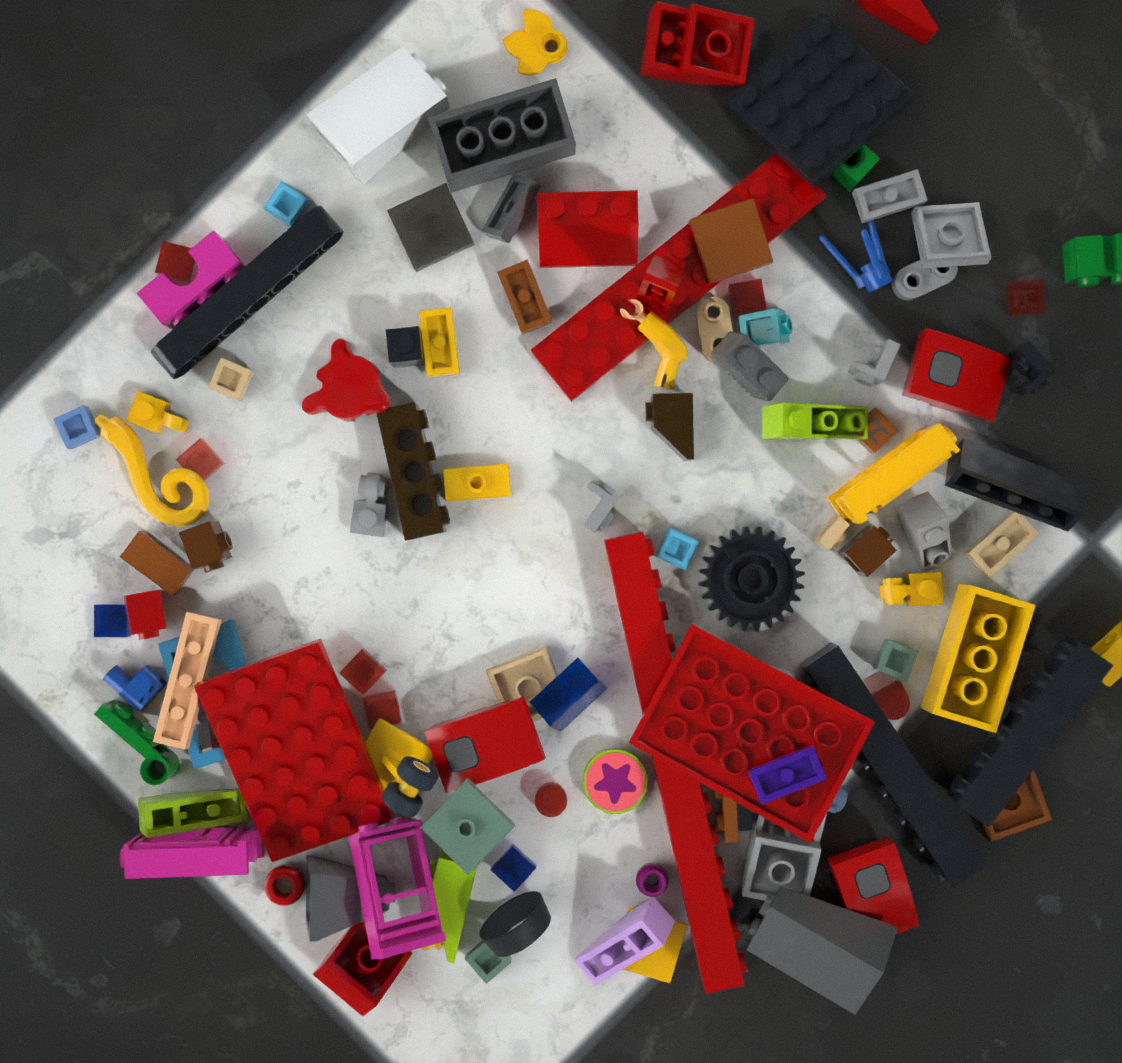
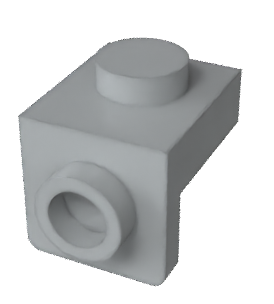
[584,480,618,532]

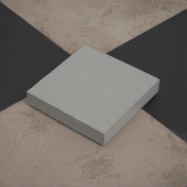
[911,202,992,268]

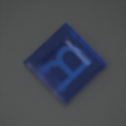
[94,604,131,638]
[490,843,537,892]

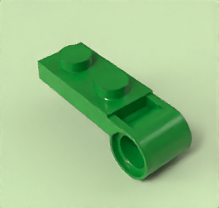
[94,700,180,786]

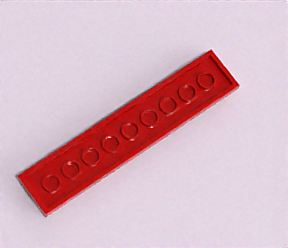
[531,154,827,402]

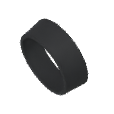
[479,891,551,957]

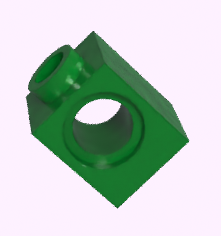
[831,145,880,192]

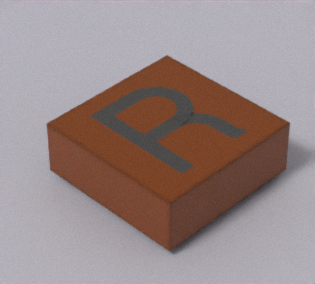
[855,407,898,454]

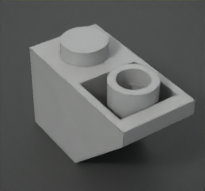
[898,491,952,572]

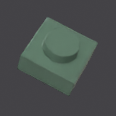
[873,638,919,682]
[465,940,512,984]

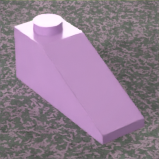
[574,897,675,985]

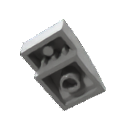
[741,814,827,901]

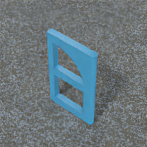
[158,620,247,769]

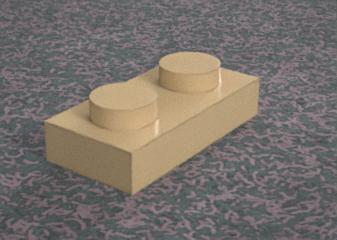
[965,511,1039,578]

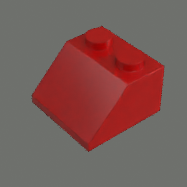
[312,921,413,1016]

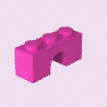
[137,230,245,329]

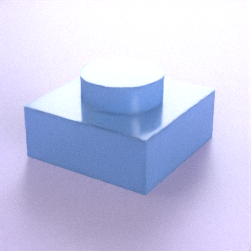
[54,405,101,449]

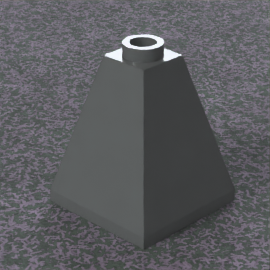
[306,855,396,942]

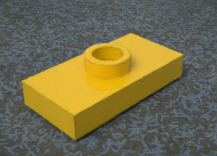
[443,464,511,502]

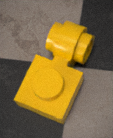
[879,571,943,606]

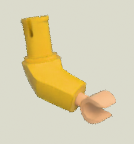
[620,299,688,390]

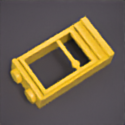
[827,423,960,524]

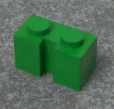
[1062,233,1122,288]

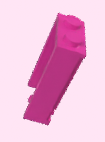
[348,816,446,960]
[120,825,264,879]

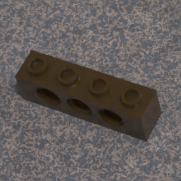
[376,402,450,541]

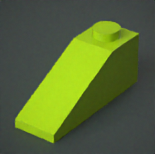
[138,788,248,838]
[429,849,478,964]

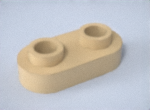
[695,297,733,363]

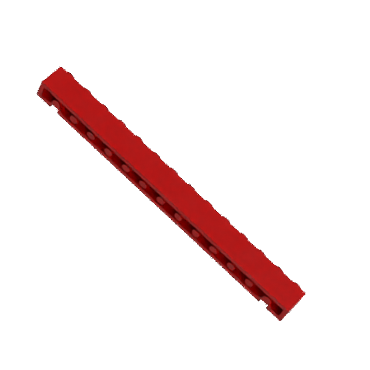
[604,532,748,994]

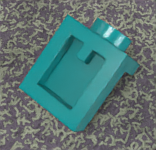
[738,308,793,347]

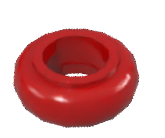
[264,865,305,906]

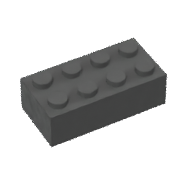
[428,78,576,193]

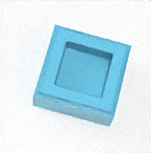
[264,181,311,227]
[655,527,699,570]

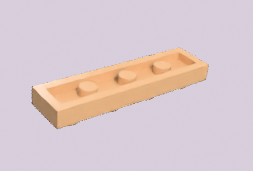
[153,612,222,750]

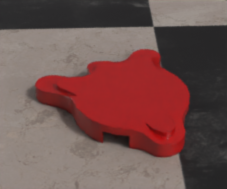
[302,339,390,422]

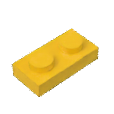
[419,307,460,378]

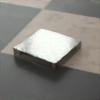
[387,183,474,272]

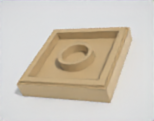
[486,645,571,722]

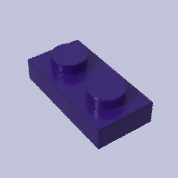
[748,745,827,804]

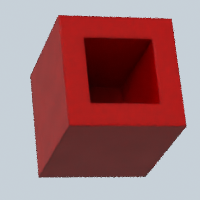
[123,590,167,640]

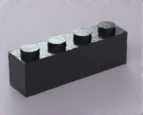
[944,437,1088,532]

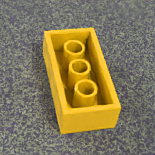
[920,583,1036,733]

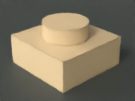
[208,358,254,402]
[812,516,850,550]

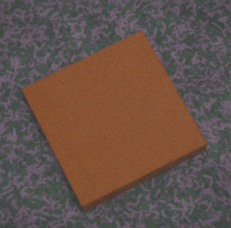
[689,198,774,284]
[981,769,1052,842]

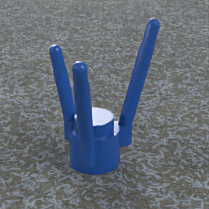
[819,220,893,293]

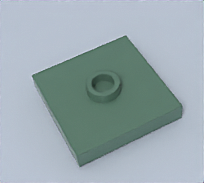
[420,778,515,875]

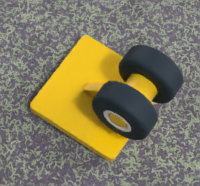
[365,718,438,817]

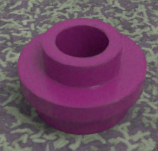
[636,863,669,897]

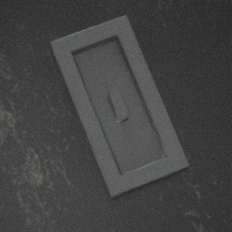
[481,174,541,244]

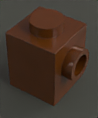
[179,521,233,573]

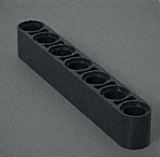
[151,206,344,379]

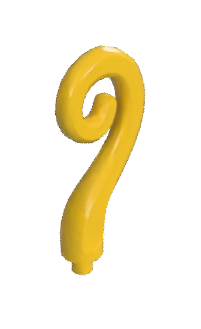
[94,413,210,526]

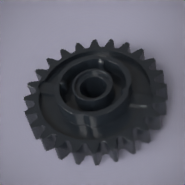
[698,526,805,632]

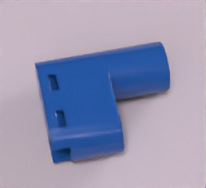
[103,665,167,712]

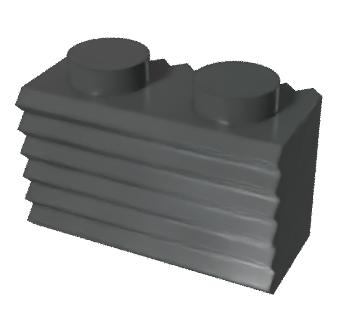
[711,331,789,401]

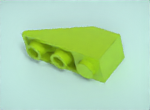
[762,403,868,440]

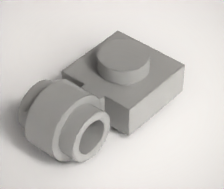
[350,472,388,537]

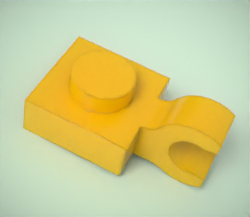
[126,391,189,434]

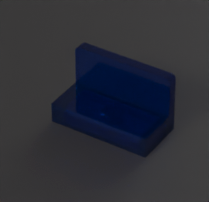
[530,657,608,732]

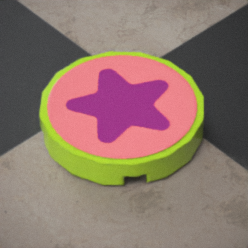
[583,748,648,814]

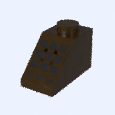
[645,393,694,461]

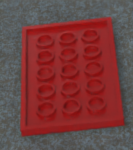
[629,624,875,843]
[194,638,395,862]

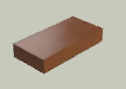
[120,531,194,596]

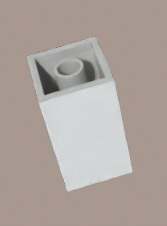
[307,46,450,185]

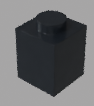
[385,326,425,368]

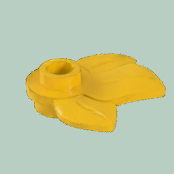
[503,9,568,76]

